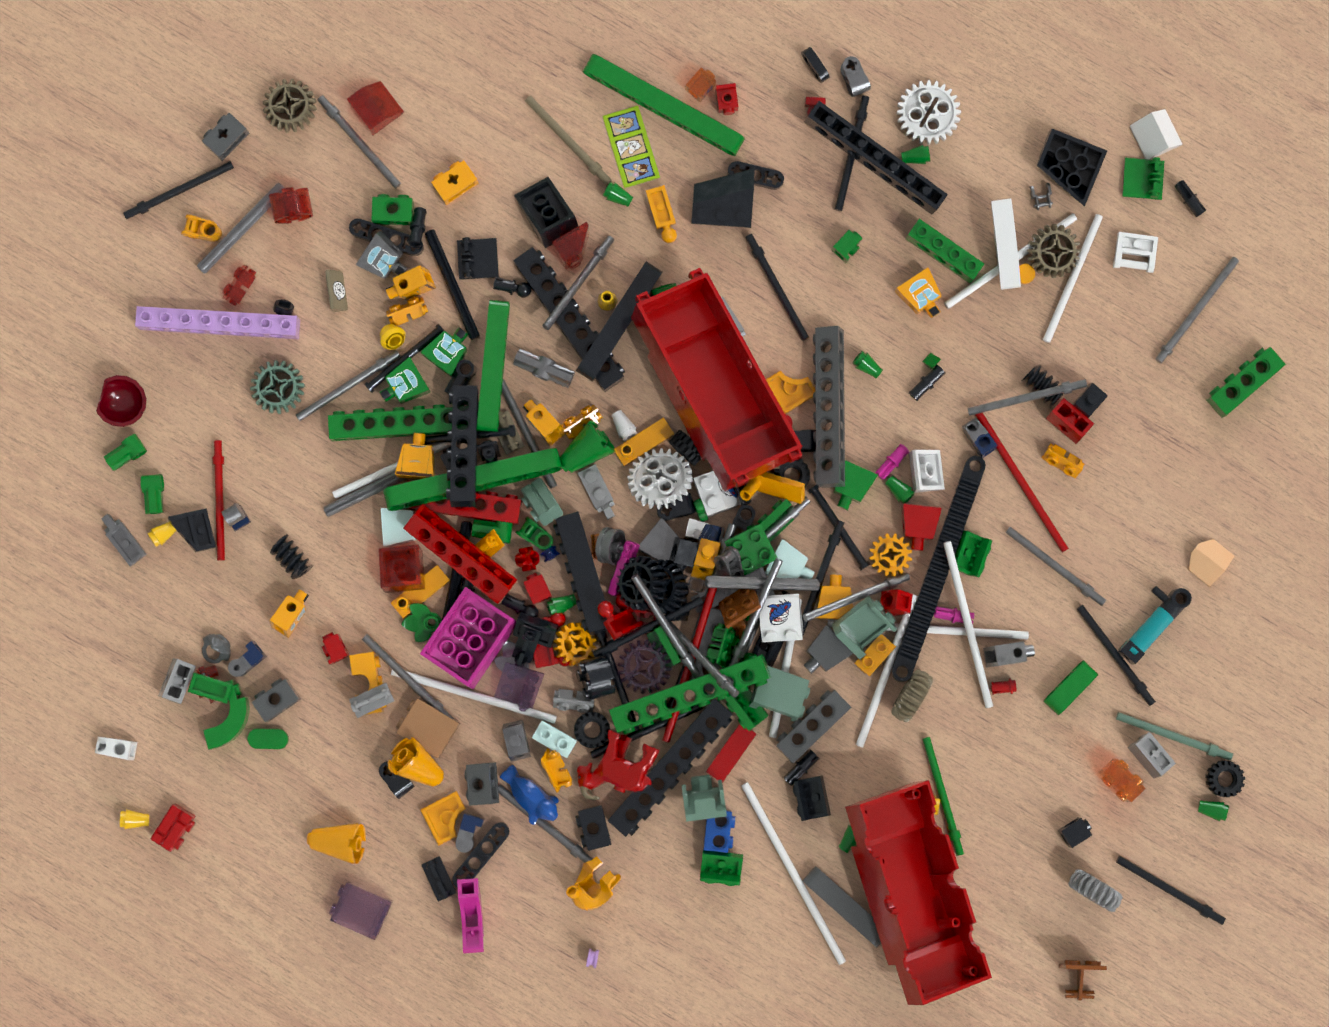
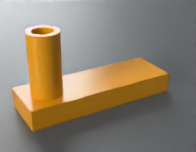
[614,417,674,467]
[740,472,805,504]
[391,565,450,619]

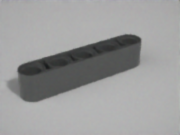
[803,866,881,948]

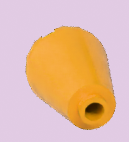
[388,737,444,787]
[307,823,366,864]

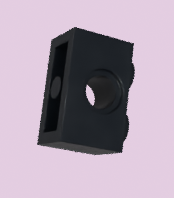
[575,805,612,851]

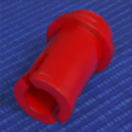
[991,678,1017,695]

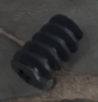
[1021,365,1063,408]
[270,534,313,579]

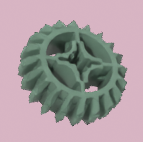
[250,360,305,414]

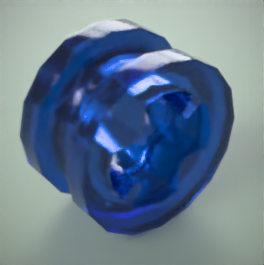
[540,545,560,563]

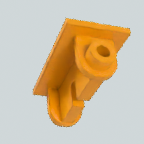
[386,296,429,326]
[561,405,603,439]
[1041,443,1085,478]
[475,529,505,558]
[854,634,896,677]
[541,748,572,793]

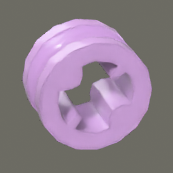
[586,948,599,968]

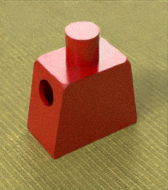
[901,504,942,551]

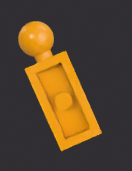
[645,185,677,243]

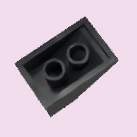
[514,177,580,248]

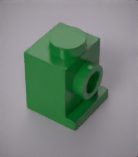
[831,230,862,263]

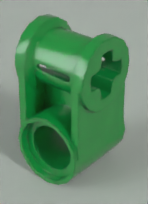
[515,517,554,551]

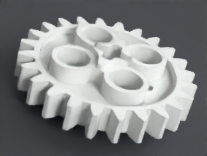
[896,80,961,145]
[627,448,693,510]

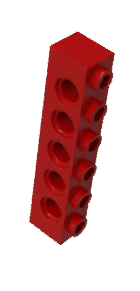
[401,480,522,525]
[403,504,517,604]

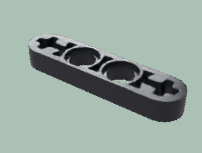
[349,219,424,256]
[452,822,510,888]

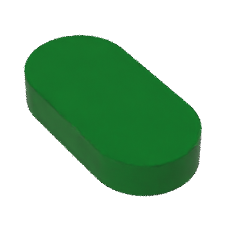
[248,729,289,749]

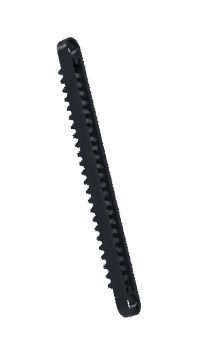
[891,456,986,682]

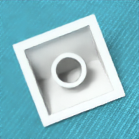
[1129,109,1182,160]
[909,450,945,493]

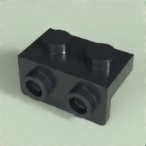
[793,775,831,821]

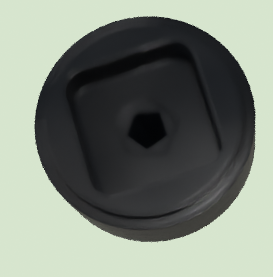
[273,299,294,315]

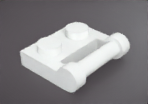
[1113,232,1158,273]

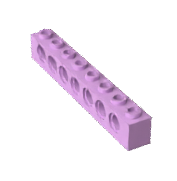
[135,306,300,339]

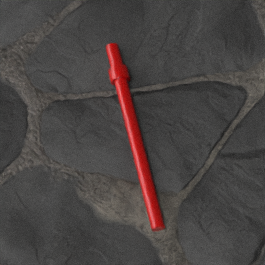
[212,440,225,561]

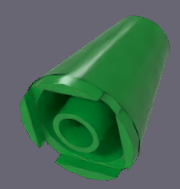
[560,420,616,473]

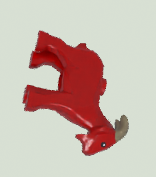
[577,730,659,801]

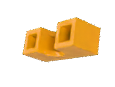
[349,652,387,715]

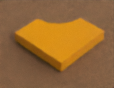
[766,370,816,414]
[421,791,466,846]

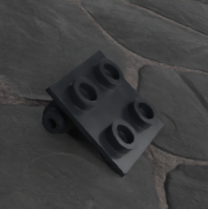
[457,237,499,280]

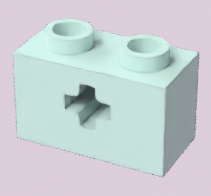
[532,720,577,758]

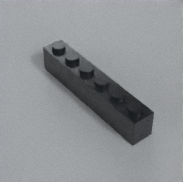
[553,511,607,635]

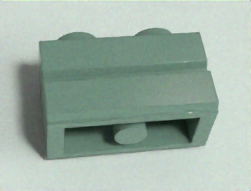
[521,478,563,526]

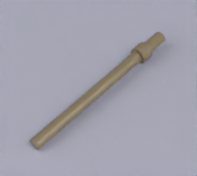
[525,96,612,185]

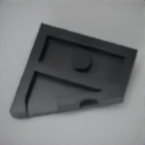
[168,508,216,553]

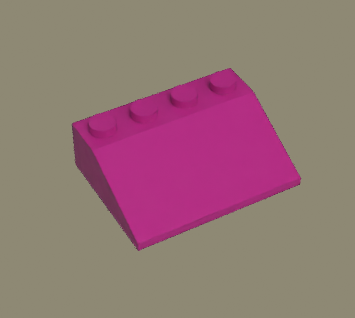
[420,587,517,690]

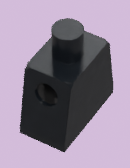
[1072,383,1108,418]

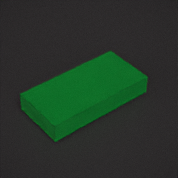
[187,673,234,704]

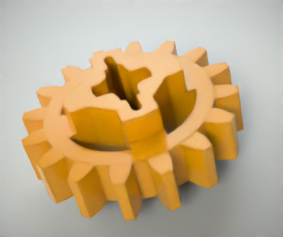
[869,533,912,577]
[553,622,597,666]

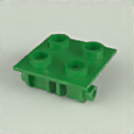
[1122,157,1165,200]
[724,523,777,576]
[706,623,739,669]

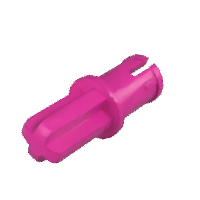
[876,444,910,479]
[934,606,975,624]

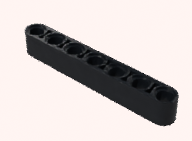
[576,261,663,382]

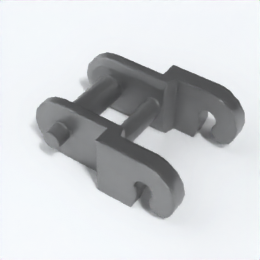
[1030,183,1053,211]

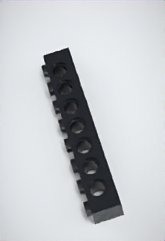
[804,101,948,215]
[513,247,625,392]
[608,698,732,837]

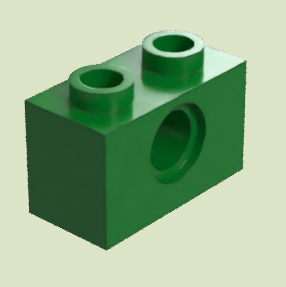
[371,194,414,226]

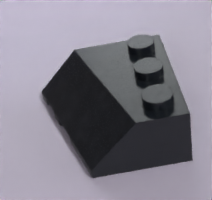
[1037,129,1107,207]
[691,168,755,228]

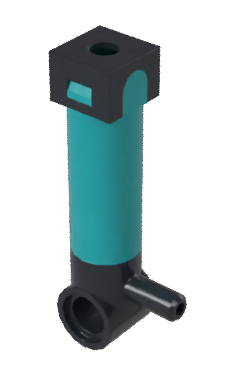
[1117,586,1192,665]

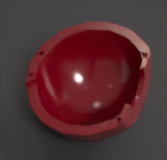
[96,375,147,427]

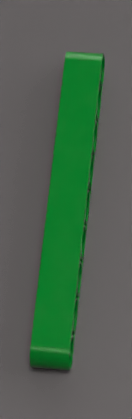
[582,54,745,156]
[383,448,562,511]

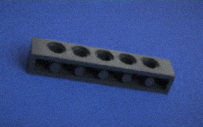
[446,385,479,507]

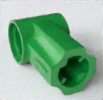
[104,434,147,471]
[141,474,164,514]
[472,519,513,544]

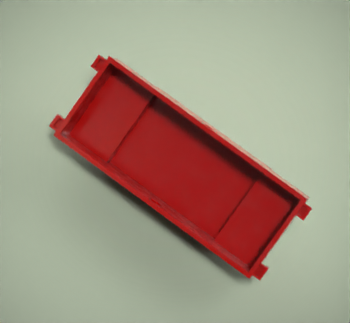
[631,268,803,491]

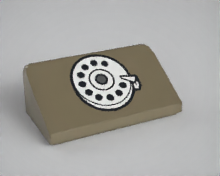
[325,270,348,312]

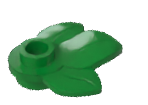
[401,603,442,642]

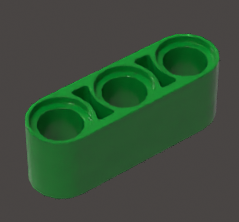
[1043,660,1098,715]

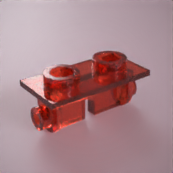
[222,265,256,306]

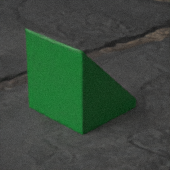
[922,353,941,370]

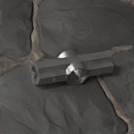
[513,349,575,388]

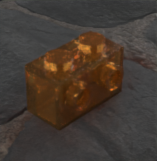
[1099,759,1146,803]

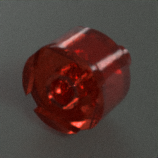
[269,187,313,224]

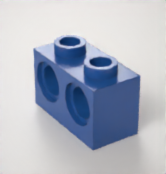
[703,811,736,853]

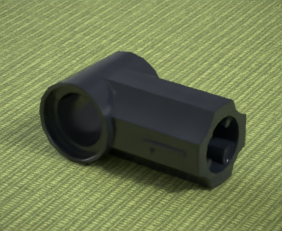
[444,360,476,394]

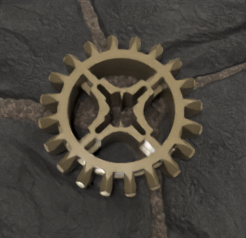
[263,79,317,133]
[1027,224,1081,278]
[891,669,933,722]

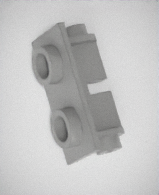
[349,683,394,718]
[553,689,594,713]

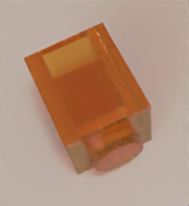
[685,68,716,102]

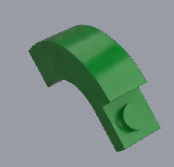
[203,680,250,750]

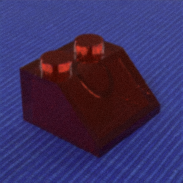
[347,81,404,135]
[552,222,589,270]

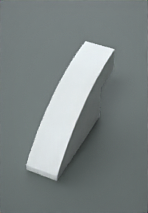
[991,199,1021,290]

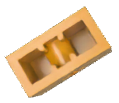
[431,160,479,205]

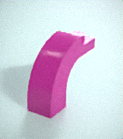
[457,878,484,954]

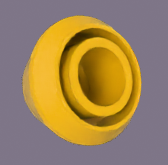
[380,324,406,350]

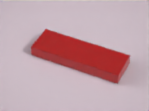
[706,723,757,783]

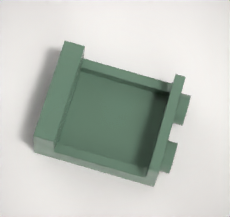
[831,596,897,659]
[749,665,810,722]

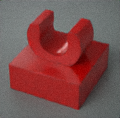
[804,96,826,116]

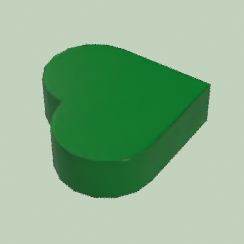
[693,498,708,522]

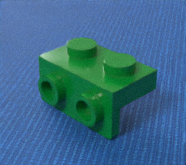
[757,499,797,542]
[955,530,992,578]
[647,626,681,670]
[725,687,769,731]
[700,850,743,886]

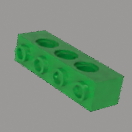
[906,218,984,284]
[1206,346,1286,418]

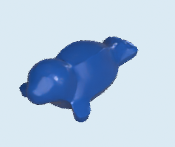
[500,765,559,825]

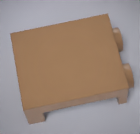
[396,698,461,758]

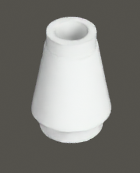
[611,410,637,441]

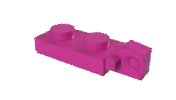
[608,540,640,596]

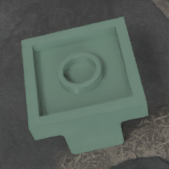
[681,775,727,822]

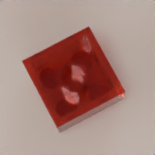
[379,545,425,593]

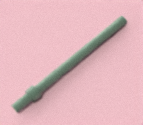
[1116,712,1233,761]

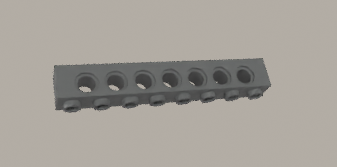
[813,326,845,488]

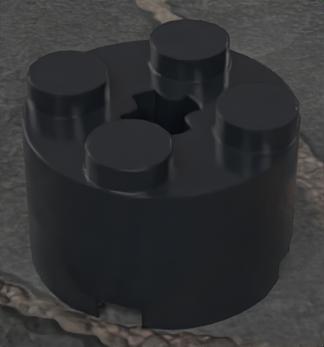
[576,655,616,700]

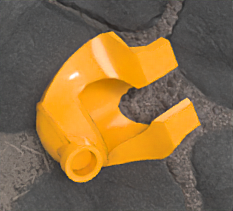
[566,856,621,911]

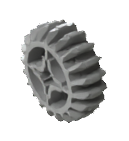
[1068,869,1123,912]

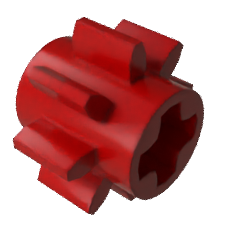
[515,546,540,572]

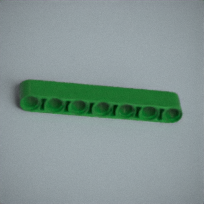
[477,300,510,432]

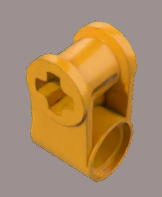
[181,214,222,242]

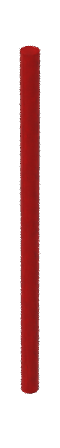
[975,405,1069,553]
[662,588,717,743]

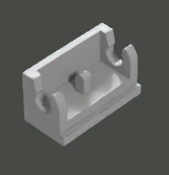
[1128,732,1176,779]

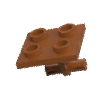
[719,589,761,640]
[1059,960,1107,1001]

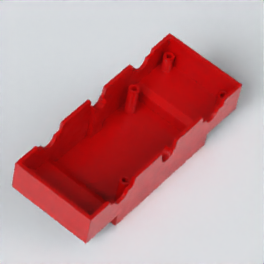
[845,780,992,1005]

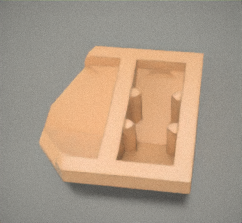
[1188,539,1234,587]

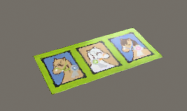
[603,106,660,188]

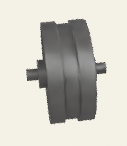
[595,527,626,565]

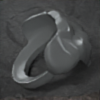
[202,634,231,664]

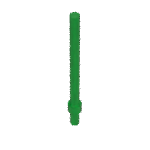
[922,737,964,856]

